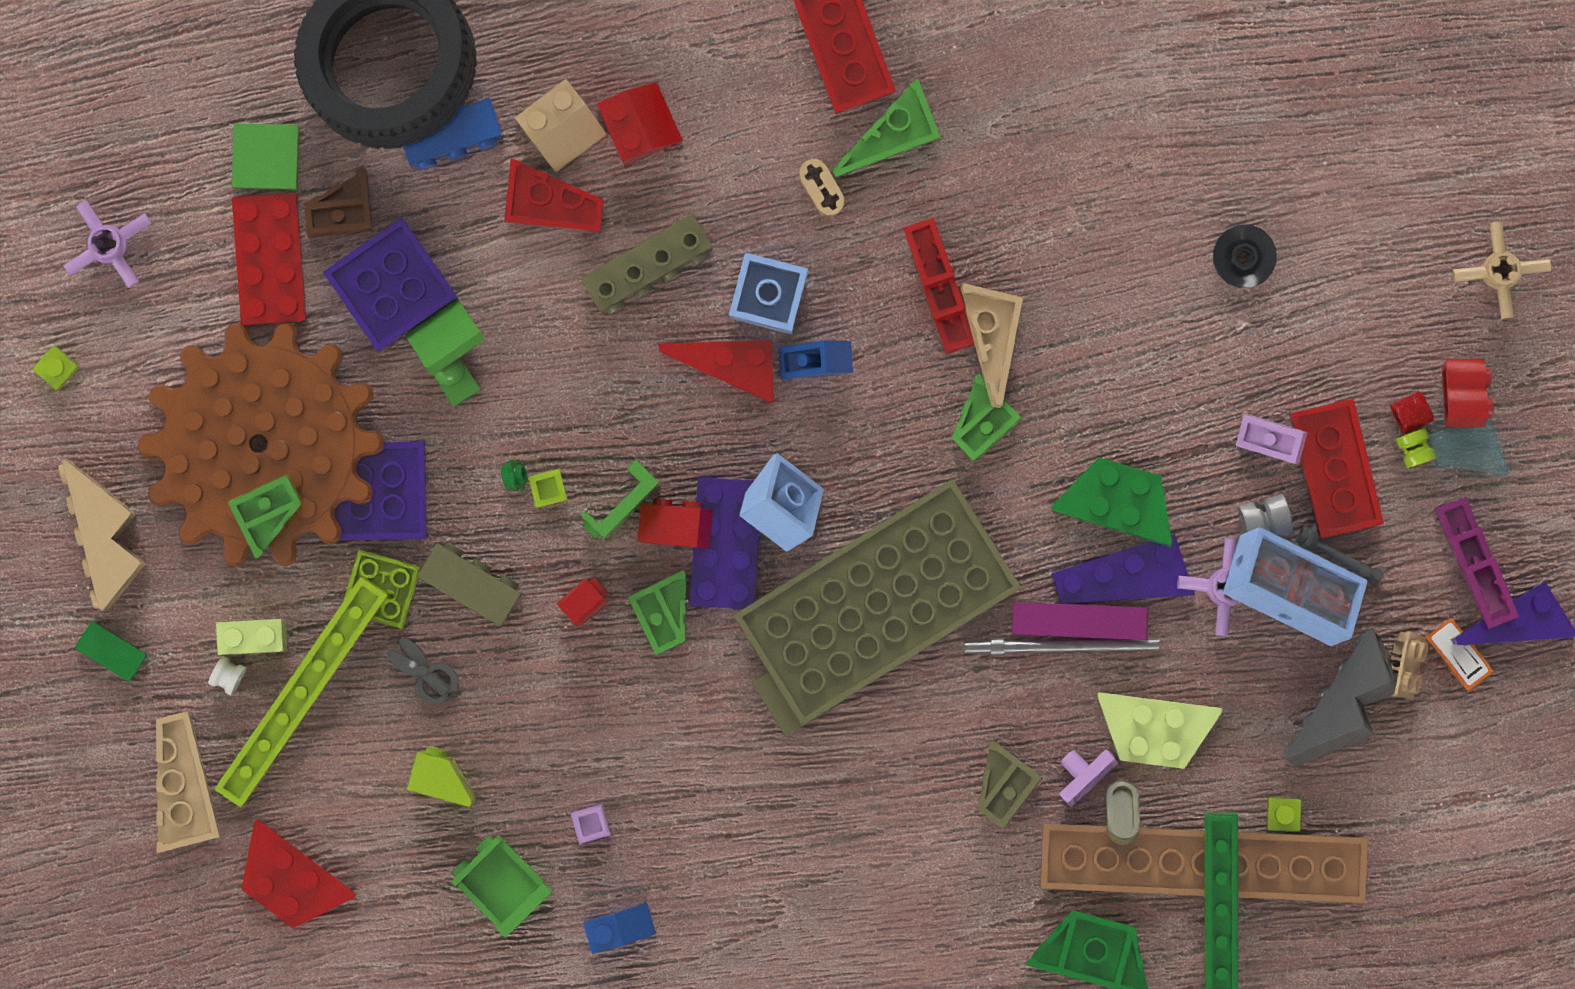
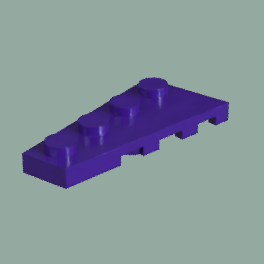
[1051,534,1195,604]

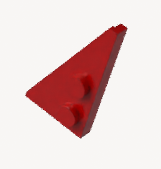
[659,340,774,403]

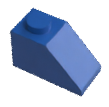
[778,341,854,380]
[583,903,656,955]

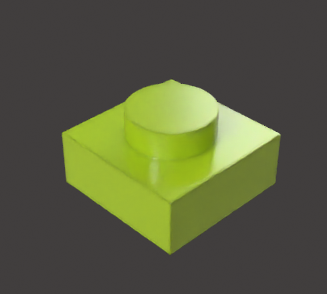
[32,345,79,391]
[528,469,568,508]
[1266,797,1301,832]

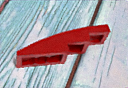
[903,218,975,355]

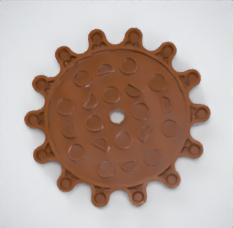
[137,322,385,567]

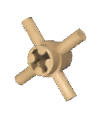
[1452,221,1551,319]

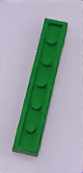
[1204,812,1238,989]

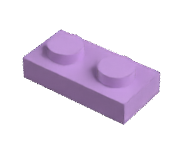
[1236,414,1307,464]

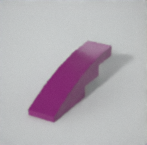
[1434,497,1519,629]
[1012,602,1149,640]

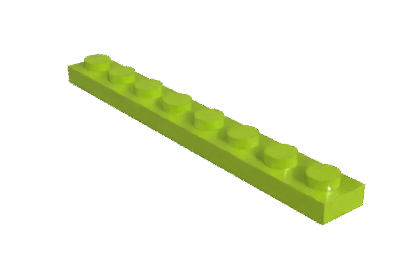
[214,576,389,808]

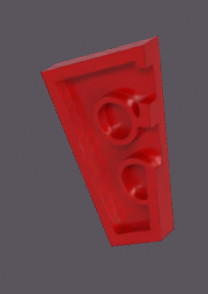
[504,158,604,233]

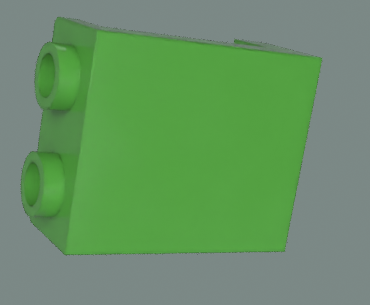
[581,459,660,540]
[451,835,553,938]

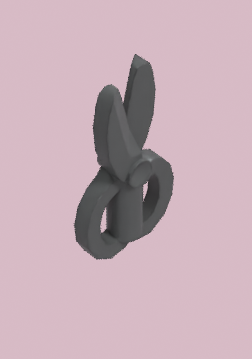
[387,637,459,705]

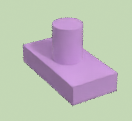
[1059,749,1118,808]

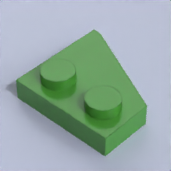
[952,373,1022,463]
[228,474,302,559]

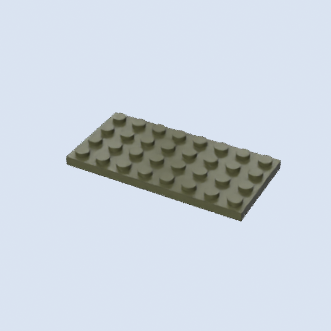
[733,478,1021,726]

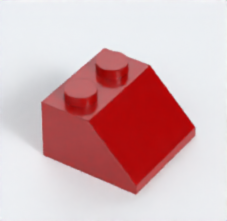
[597,82,683,167]

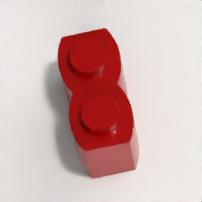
[1442,359,1493,427]
[556,577,609,628]

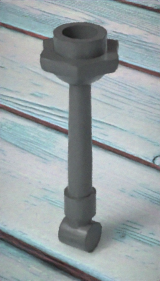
[1295,523,1384,585]

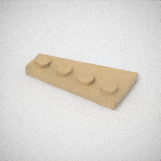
[156,711,221,853]

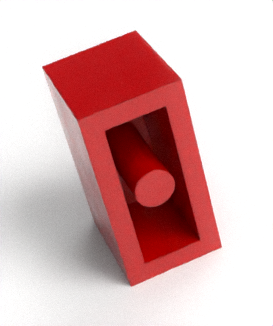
[637,498,713,549]

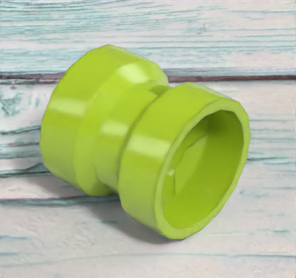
[1396,428,1437,469]

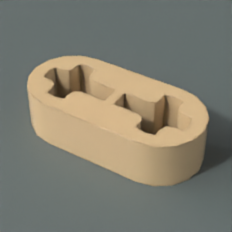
[799,159,844,217]

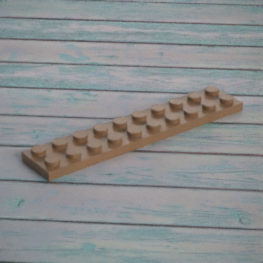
[1040,823,1368,903]

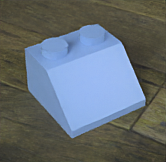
[739,453,824,552]

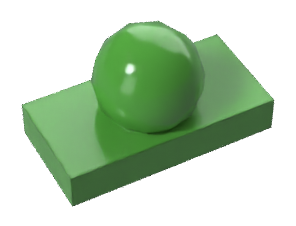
[433,357,481,407]

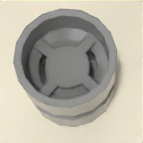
[1238,494,1293,537]

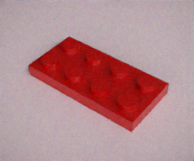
[793,0,896,115]
[232,192,307,327]
[1289,398,1384,539]

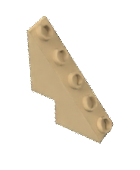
[58,459,146,611]

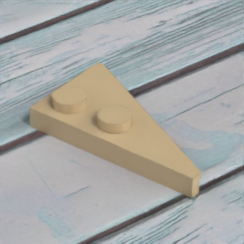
[960,283,1023,408]

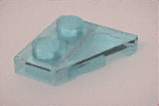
[1428,418,1509,476]

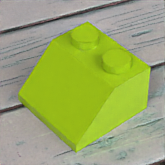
[407,746,477,807]

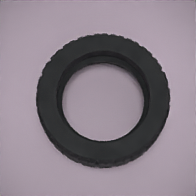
[294,0,477,149]

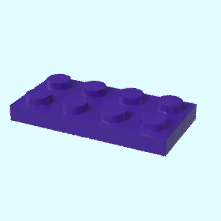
[689,477,759,609]

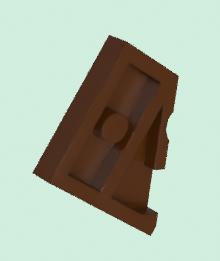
[304,168,373,238]

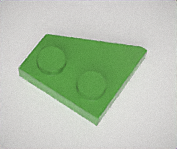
[628,570,686,655]

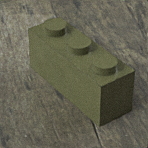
[417,542,522,627]

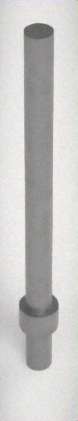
[964,637,1159,657]

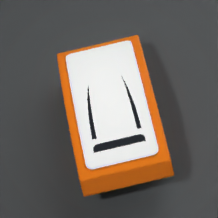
[1426,618,1494,693]

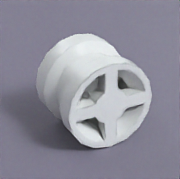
[208,655,247,696]

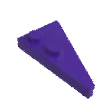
[1450,581,1575,646]

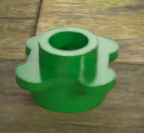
[501,459,528,491]

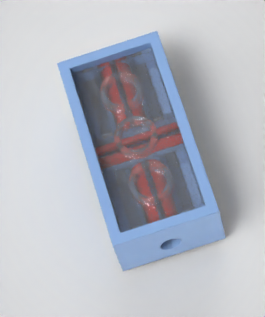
[1223,527,1368,646]

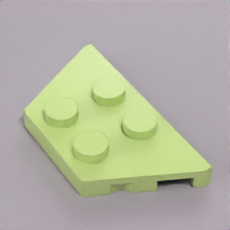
[1097,692,1222,769]

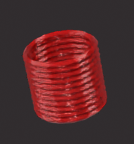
[1390,390,1434,435]

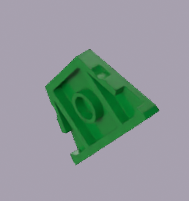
[1051,457,1172,547]
[1026,910,1148,989]

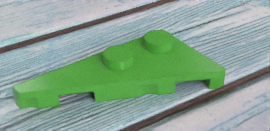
[832,80,940,178]

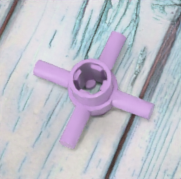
[63,201,152,288]
[1177,538,1239,636]

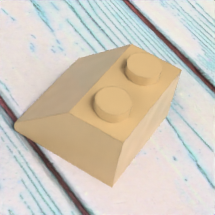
[515,79,607,173]

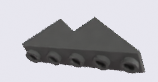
[1284,628,1397,767]

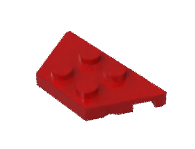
[241,819,357,928]

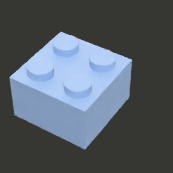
[729,252,808,335]

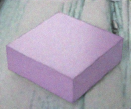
[570,804,611,844]

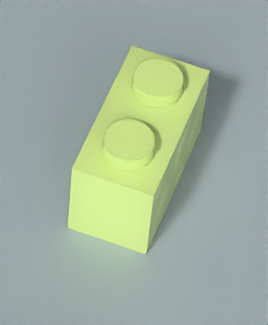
[216,619,288,655]

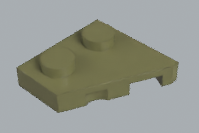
[977,740,1043,830]

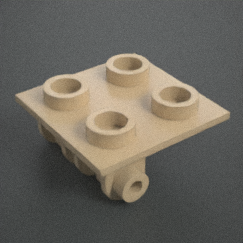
[1391,631,1428,700]

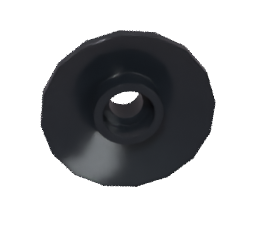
[1213,225,1277,288]

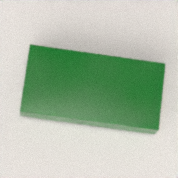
[74,620,148,682]

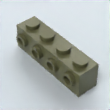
[581,213,713,316]

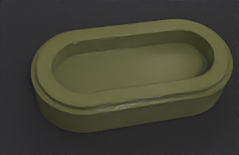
[1105,781,1140,845]

